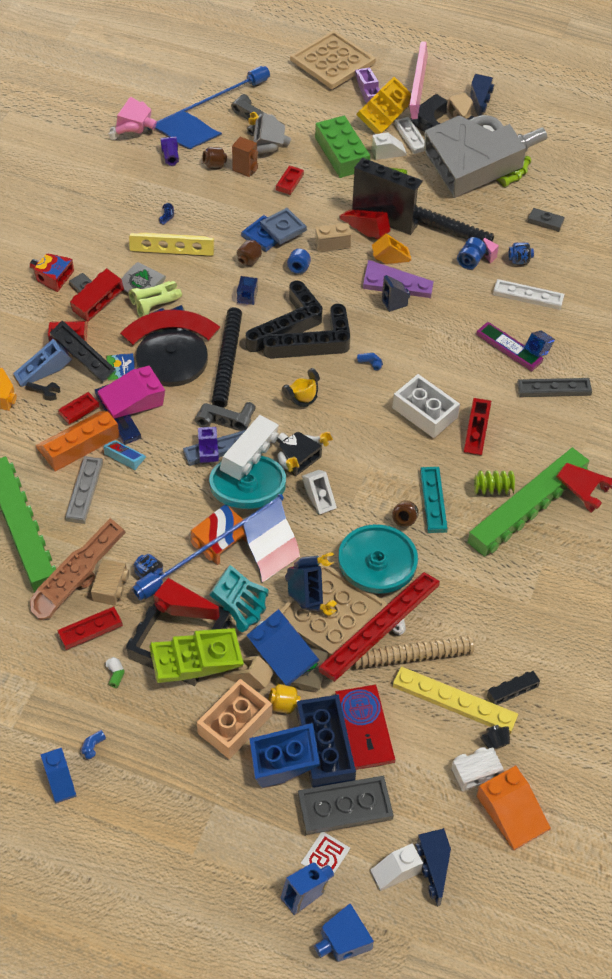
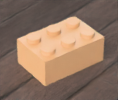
[197,679,272,760]

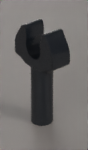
[26,382,61,401]

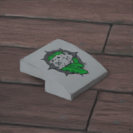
[122,262,166,299]

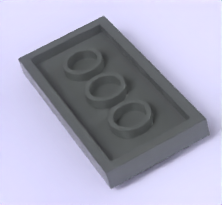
[298,775,394,835]

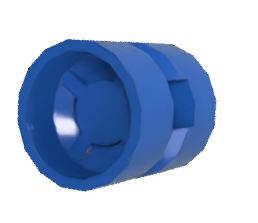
[457,237,487,270]

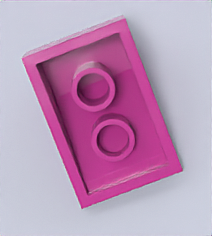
[97,366,165,418]

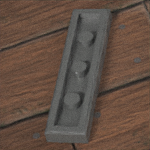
[517,378,592,397]

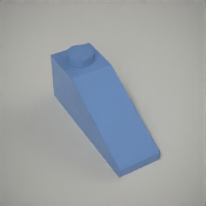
[13,339,72,387]

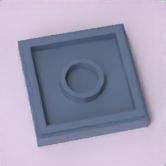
[260,208,307,245]

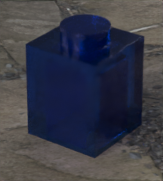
[237,276,258,305]
[524,330,555,357]

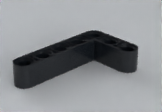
[245,280,323,352]
[263,304,350,359]

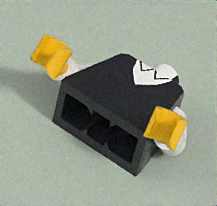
[276,432,333,477]

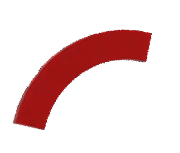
[120,310,220,346]

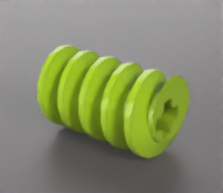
[474,470,515,495]

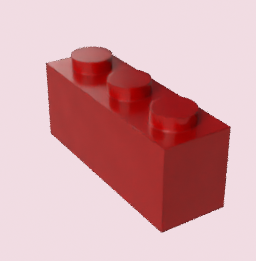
[70,268,124,322]

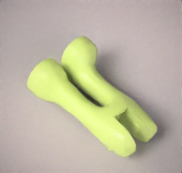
[128,281,182,318]

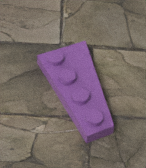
[363,260,434,298]

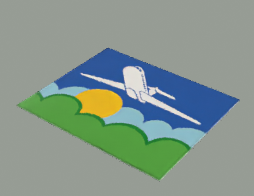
[107,353,135,380]

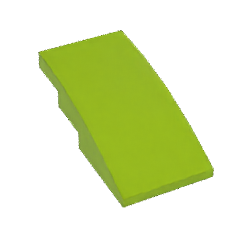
[149,628,244,683]

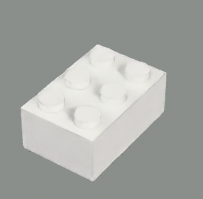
[392,374,460,438]

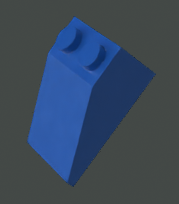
[247,609,319,686]
[249,723,320,788]

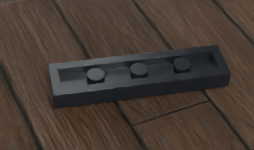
[50,320,116,383]

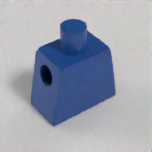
[314,903,374,962]

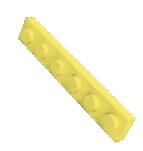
[393,667,518,735]

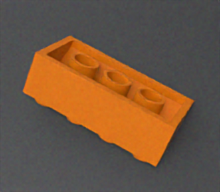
[36,411,120,472]

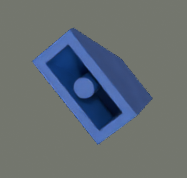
[40,747,77,804]

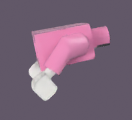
[108,97,157,140]

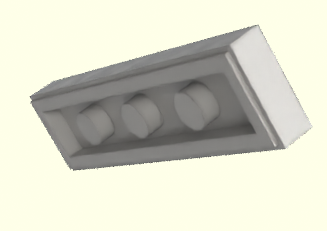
[65,456,103,524]

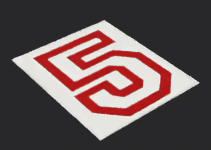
[301,832,350,881]

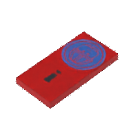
[335,684,396,770]

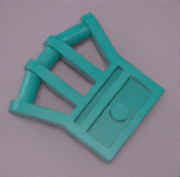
[209,565,269,632]

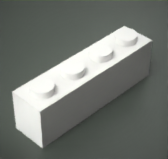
[220,415,279,480]

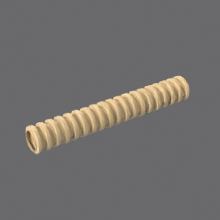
[354,636,474,669]

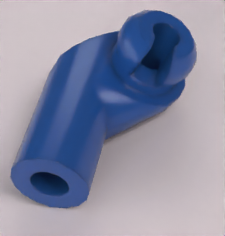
[357,352,383,370]
[81,730,106,759]

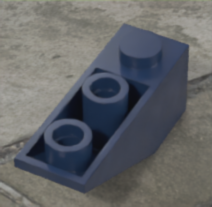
[470,74,495,116]
[414,828,451,906]

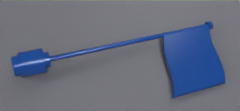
[147,66,270,149]

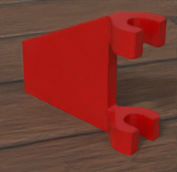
[556,463,612,513]

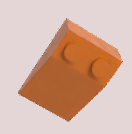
[476,765,551,850]

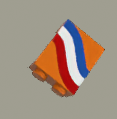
[190,505,247,565]

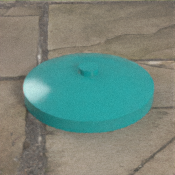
[209,455,286,509]
[338,524,418,593]

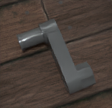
[231,94,264,136]
[195,402,256,431]

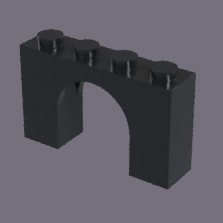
[411,94,483,132]

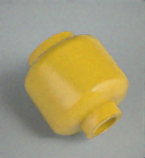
[268,684,301,714]

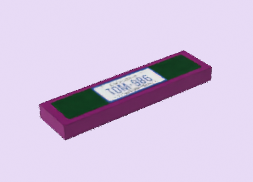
[476,322,544,372]

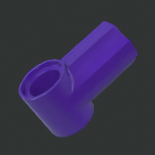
[160,136,179,166]

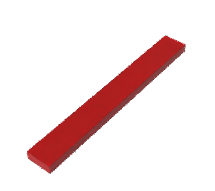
[318,572,440,682]

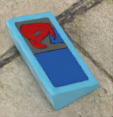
[103,440,146,470]

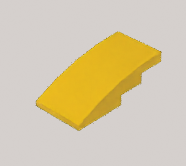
[356,77,412,134]

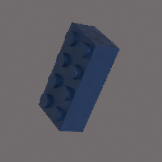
[296,694,356,788]

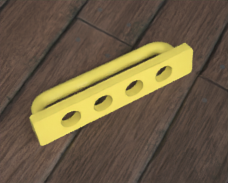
[129,233,214,256]

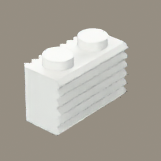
[451,747,504,791]

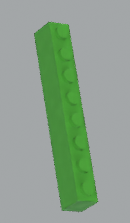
[467,447,590,557]
[0,456,56,593]

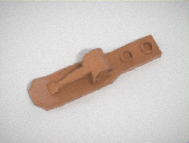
[30,518,126,620]

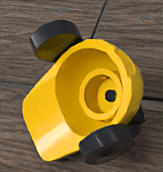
[282,368,320,407]

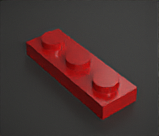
[57,606,123,650]

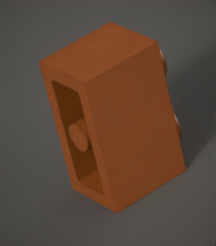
[232,136,258,177]

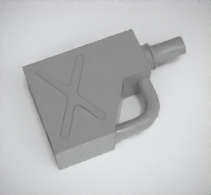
[424,115,547,198]

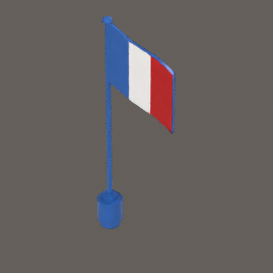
[132,494,300,601]

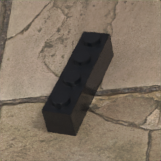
[487,670,540,705]

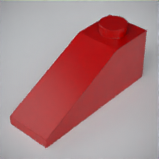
[339,209,391,239]
[464,398,492,455]
[154,577,219,620]

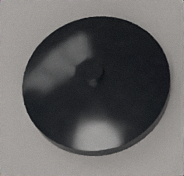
[136,328,208,387]

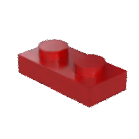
[276,165,304,195]

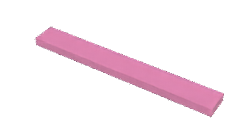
[410,42,428,119]

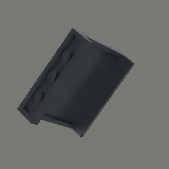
[352,158,423,235]

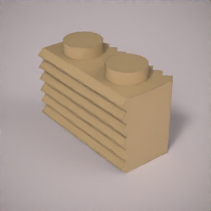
[315,223,352,252]
[91,559,129,605]

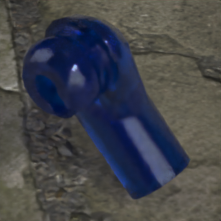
[158,203,174,225]

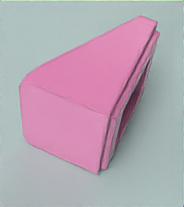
[483,238,499,264]

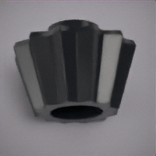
[480,725,510,750]

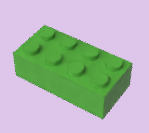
[315,115,370,178]

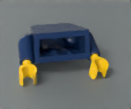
[285,552,337,616]

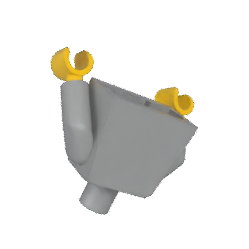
[248,112,291,154]

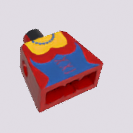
[30,253,74,292]

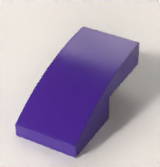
[198,427,219,463]

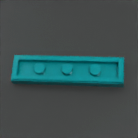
[420,467,448,533]

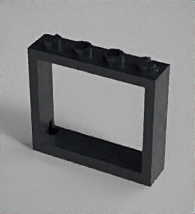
[126,603,232,686]

